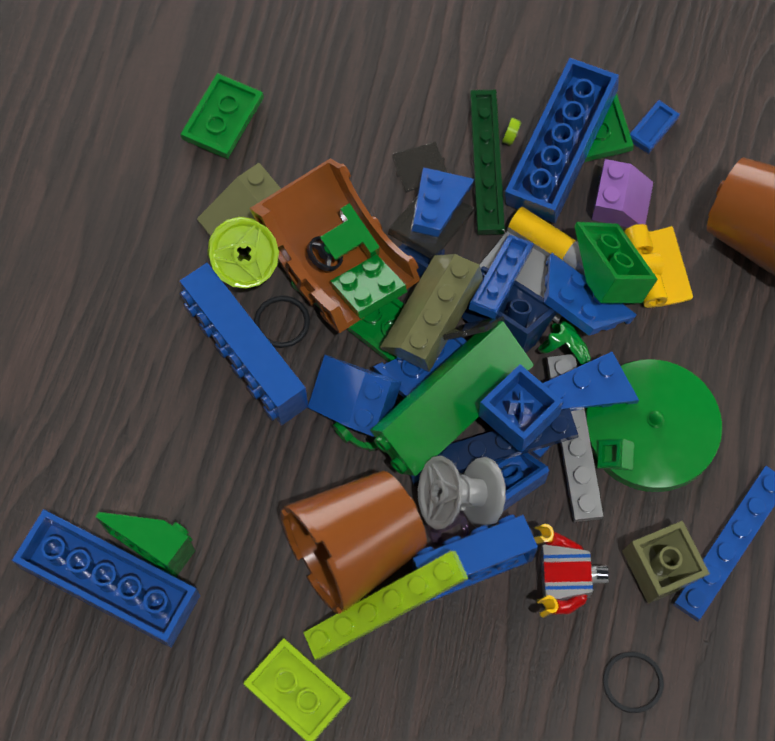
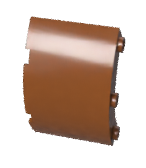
[250,158,420,333]

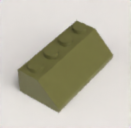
[380,254,483,372]

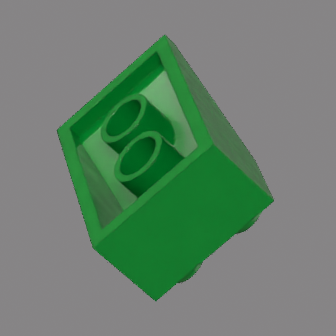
[574,222,658,303]
[95,512,195,578]

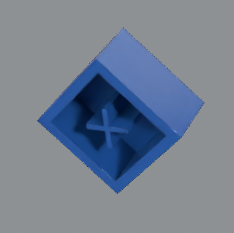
[479,364,563,453]

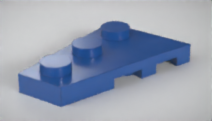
[412,167,475,237]
[543,352,639,411]

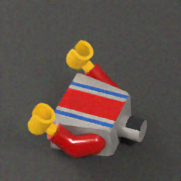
[534,524,609,617]

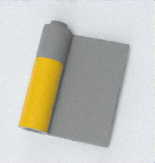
[480,206,585,323]

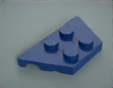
[544,253,637,336]

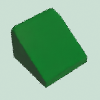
[597,439,634,470]

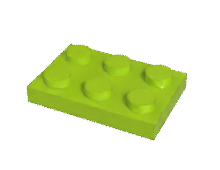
[243,638,351,741]

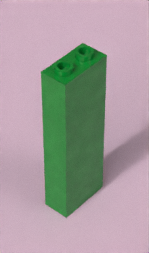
[370,321,534,476]

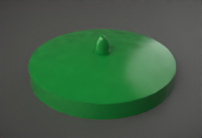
[586,359,722,492]

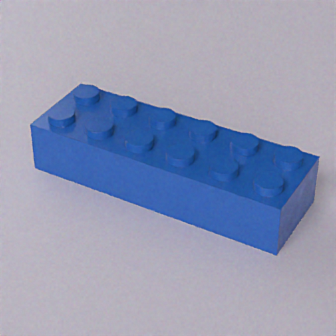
[505,58,619,223]
[180,263,308,426]
[12,509,200,648]

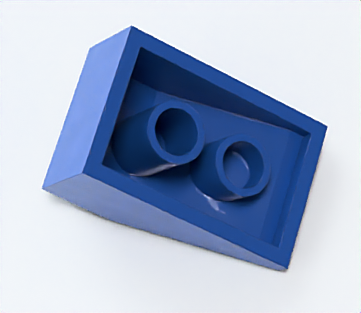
[307,355,402,437]

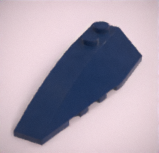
[398,236,557,353]

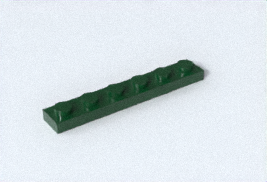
[470,90,505,235]

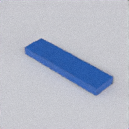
[469,234,534,319]

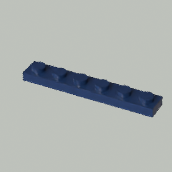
[411,408,578,486]

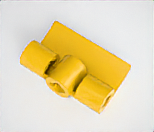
[624,224,693,308]

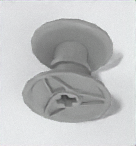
[418,456,506,529]

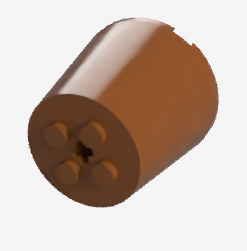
[707,157,775,276]
[281,471,427,614]

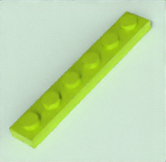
[303,551,468,660]

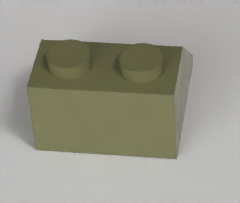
[622,521,710,604]

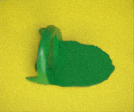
[538,321,591,365]

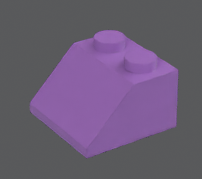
[592,159,653,228]

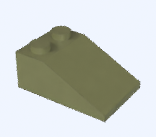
[197,163,281,252]

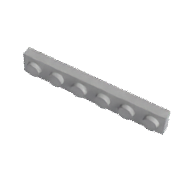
[546,354,603,522]

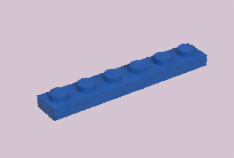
[673,466,775,622]

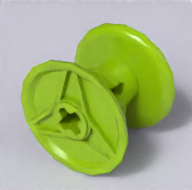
[208,217,279,289]

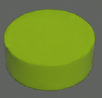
[502,118,521,146]

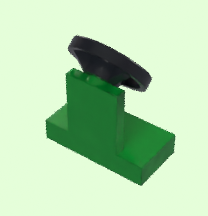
[307,203,380,271]

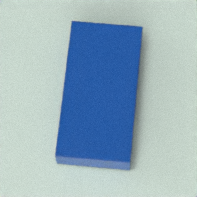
[630,100,680,154]

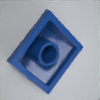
[496,453,549,511]

